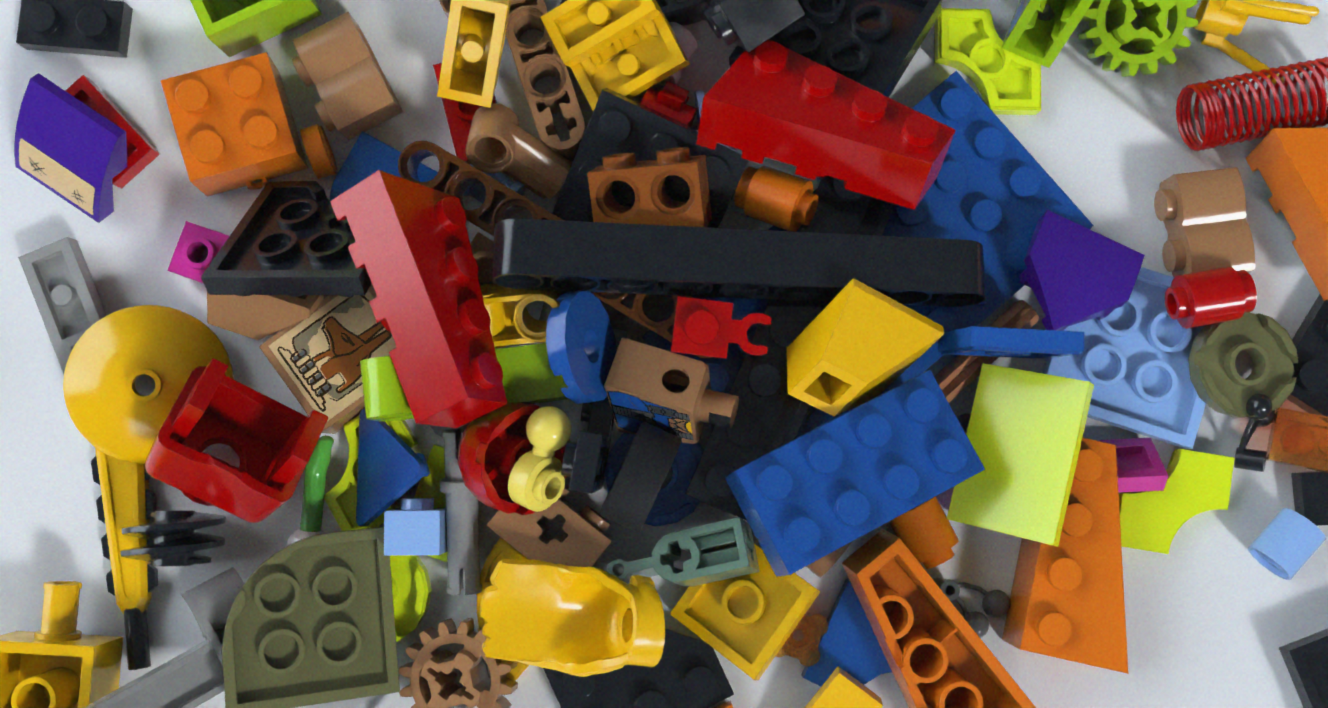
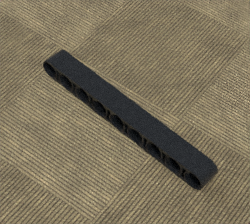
[492,219,986,307]

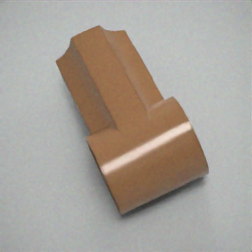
[466,103,571,199]

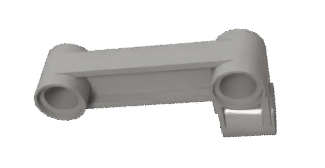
[84,567,244,708]

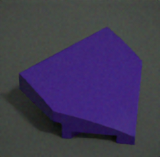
[1018,210,1145,331]

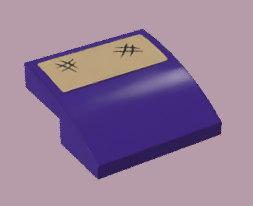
[14,73,128,223]

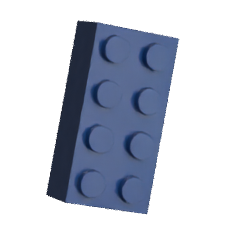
[725,370,985,577]

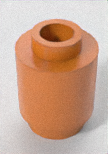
[734,165,819,232]
[889,496,959,569]

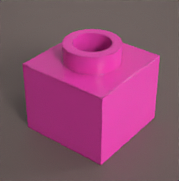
[167,221,229,284]

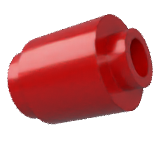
[1165,267,1257,329]

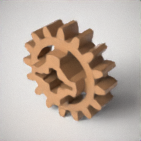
[398,618,518,708]

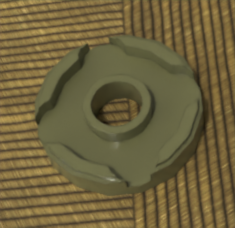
[1188,312,1298,418]

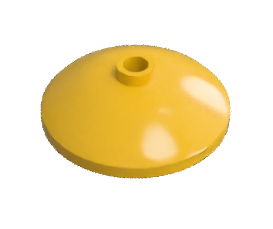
[63,305,234,464]

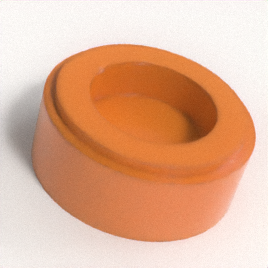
[300,124,338,179]

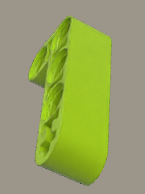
[360,343,568,422]

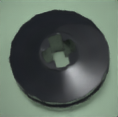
[120,510,226,567]

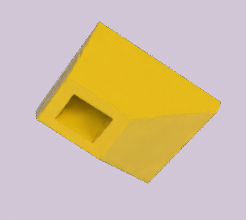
[787,278,944,416]

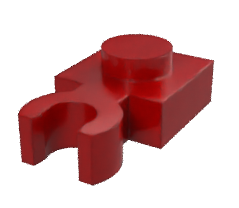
[671,296,772,359]

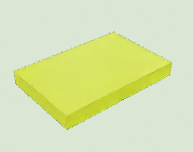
[947,363,1094,547]

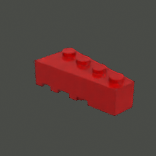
[696,39,956,210]
[330,170,508,428]

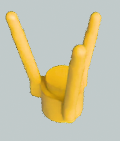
[1193,0,1319,85]

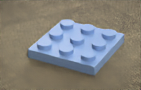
[1042,267,1206,449]

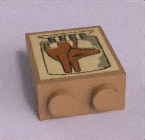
[259,284,396,434]

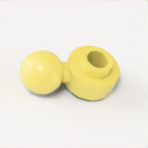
[508,406,572,512]

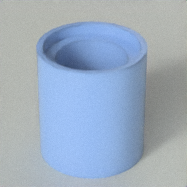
[1248,508,1326,580]

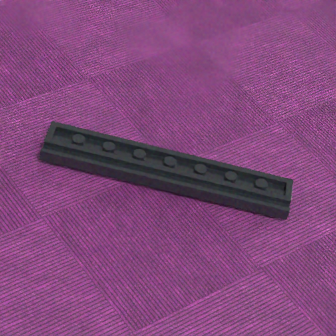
[685,176,895,521]

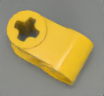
[480,284,564,349]

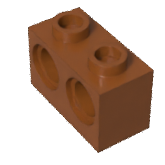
[587,147,712,227]

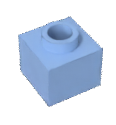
[384,498,447,556]

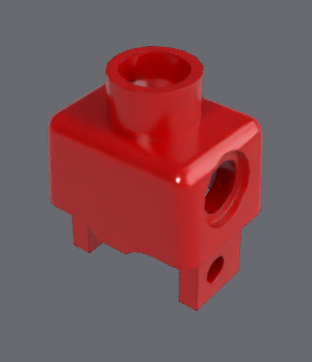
[145,358,328,523]

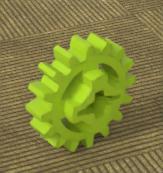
[1078,0,1198,77]

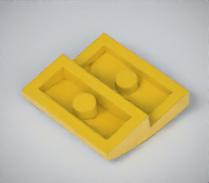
[540,0,690,111]

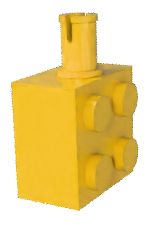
[0,581,123,708]

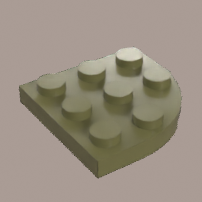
[222,527,400,708]

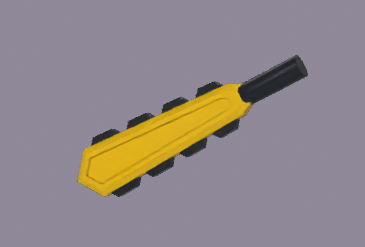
[91,447,158,670]

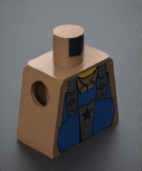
[604,338,739,444]

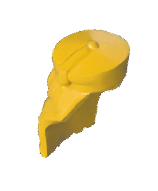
[479,559,665,677]

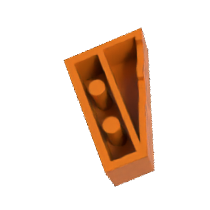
[1245,128,1328,300]

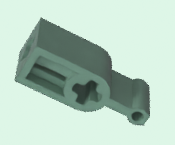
[607,517,760,587]

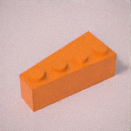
[1002,438,1129,674]
[842,529,1036,708]

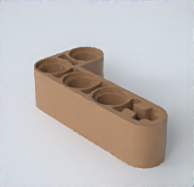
[439,0,586,161]

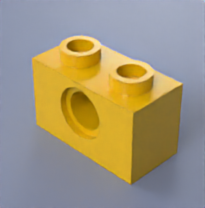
[437,0,511,108]

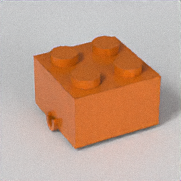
[160,52,309,197]

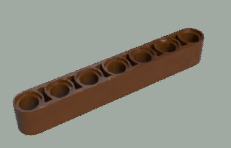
[398,141,712,358]

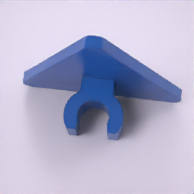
[356,409,430,526]

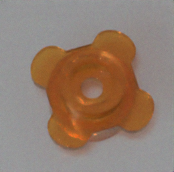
[776,613,828,666]

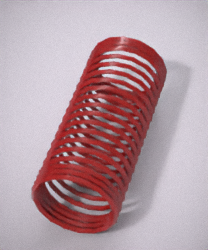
[1176,57,1328,152]

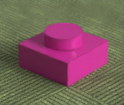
[1098,438,1169,493]

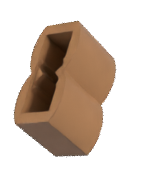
[292,12,403,140]
[1154,167,1255,277]

